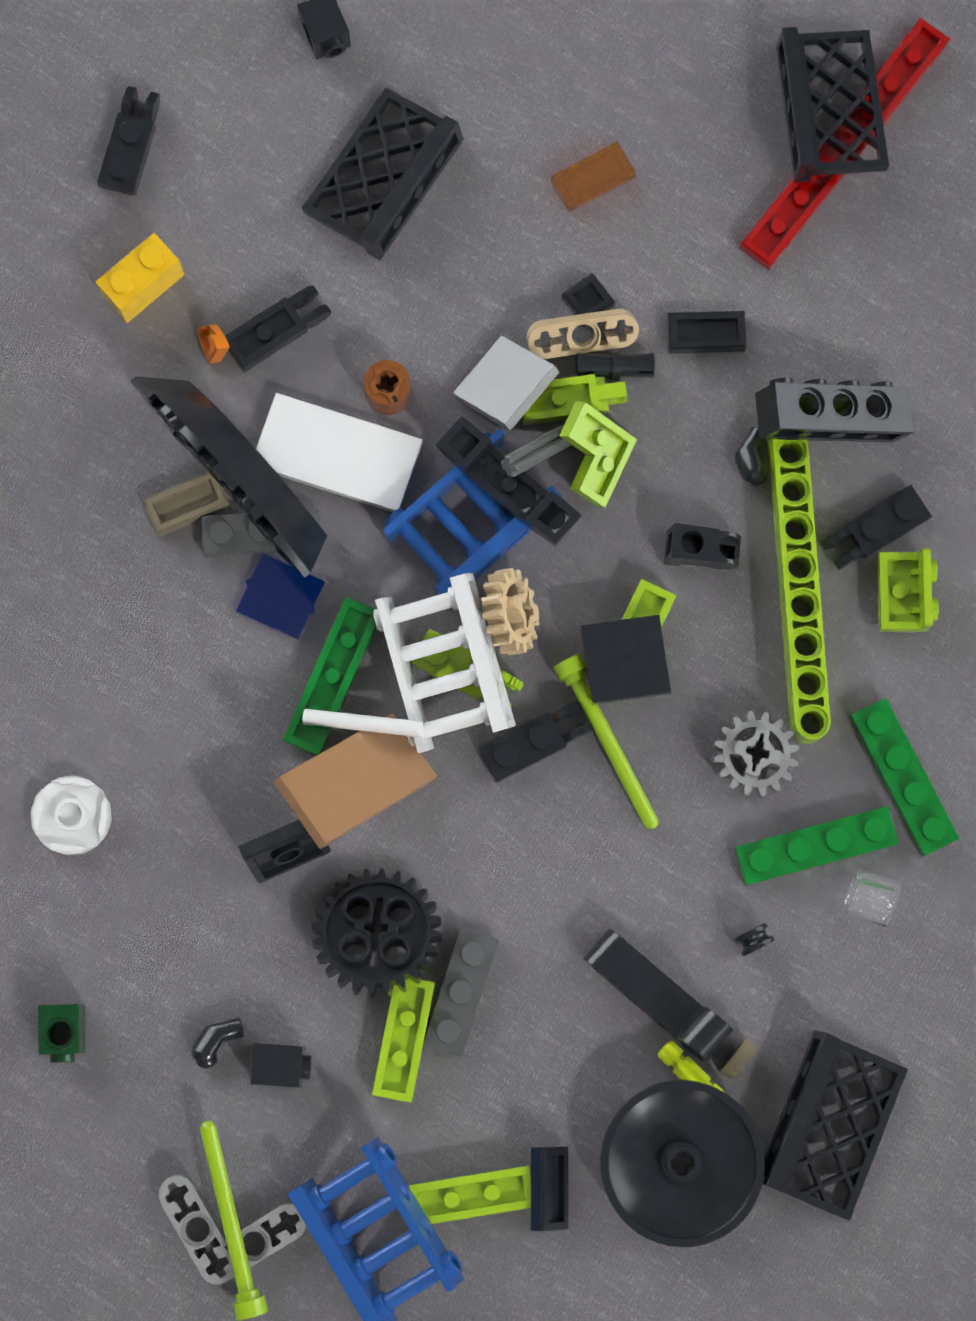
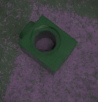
[38,1004,86,1063]

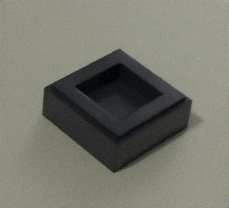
[561,272,615,328]

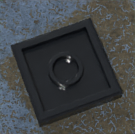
[581,615,671,705]
[238,820,331,883]

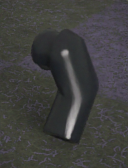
[735,427,768,486]
[192,1017,244,1069]

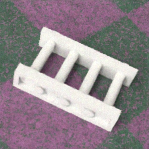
[373,573,516,753]

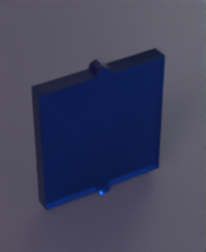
[236,554,325,640]

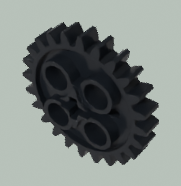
[312,868,442,999]

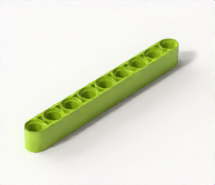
[767,405,831,744]

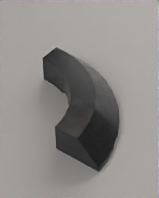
[130,376,328,578]

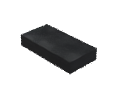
[667,311,747,354]
[531,1146,569,1232]

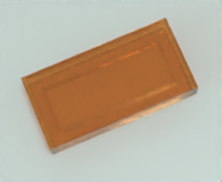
[551,141,636,212]

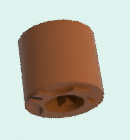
[364,360,411,415]

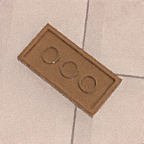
[274,713,438,849]

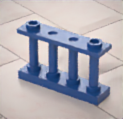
[383,428,562,595]
[288,1137,464,1321]

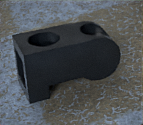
[663,523,741,569]

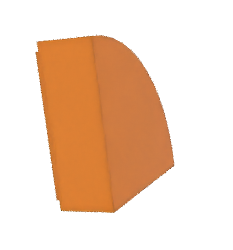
[196,324,230,364]

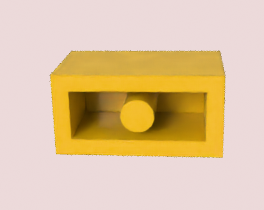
[95,233,185,323]

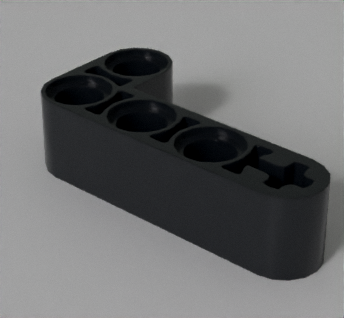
[583,928,733,1062]

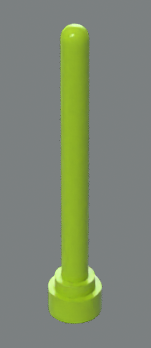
[553,653,658,829]
[200,1121,269,1321]

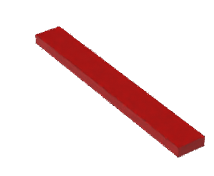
[739,17,951,270]

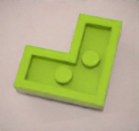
[559,401,637,508]

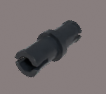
[575,350,655,381]

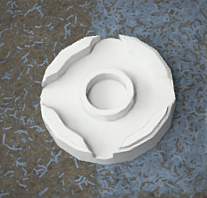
[31,776,112,855]

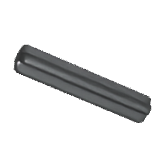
[501,423,572,477]

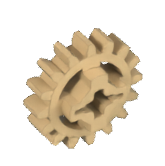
[481,568,539,655]

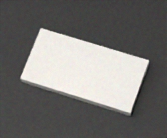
[256,393,423,512]

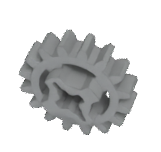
[712,711,799,798]

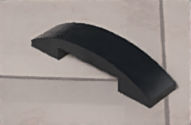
[436,416,582,546]

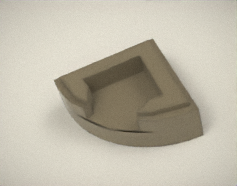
[719,1038,758,1079]

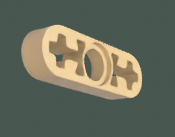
[526,309,639,359]

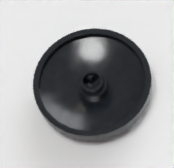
[600,1080,765,1247]

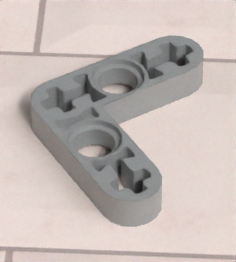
[158,1175,307,1285]

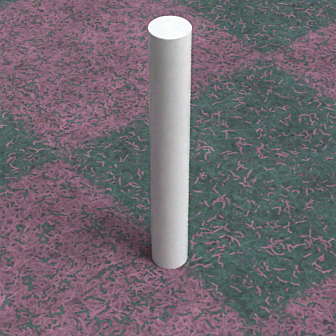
[303,709,423,737]

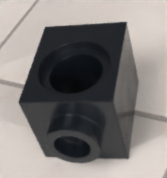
[297,0,351,60]
[250,1043,312,1088]

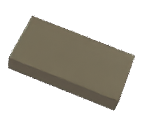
[143,472,230,537]

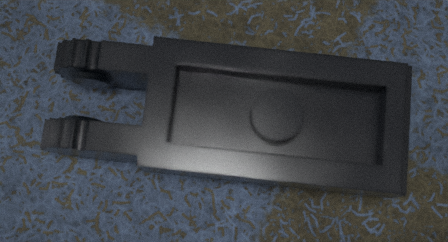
[97,86,160,196]
[225,285,332,373]
[821,485,932,570]
[479,700,593,783]

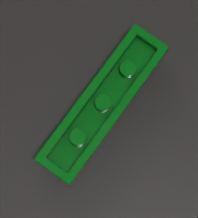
[283,597,377,756]
[849,698,960,857]
[734,806,899,886]

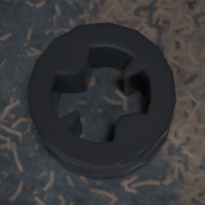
[734,922,775,957]

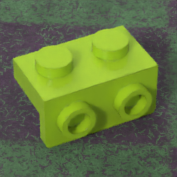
[877,548,939,632]

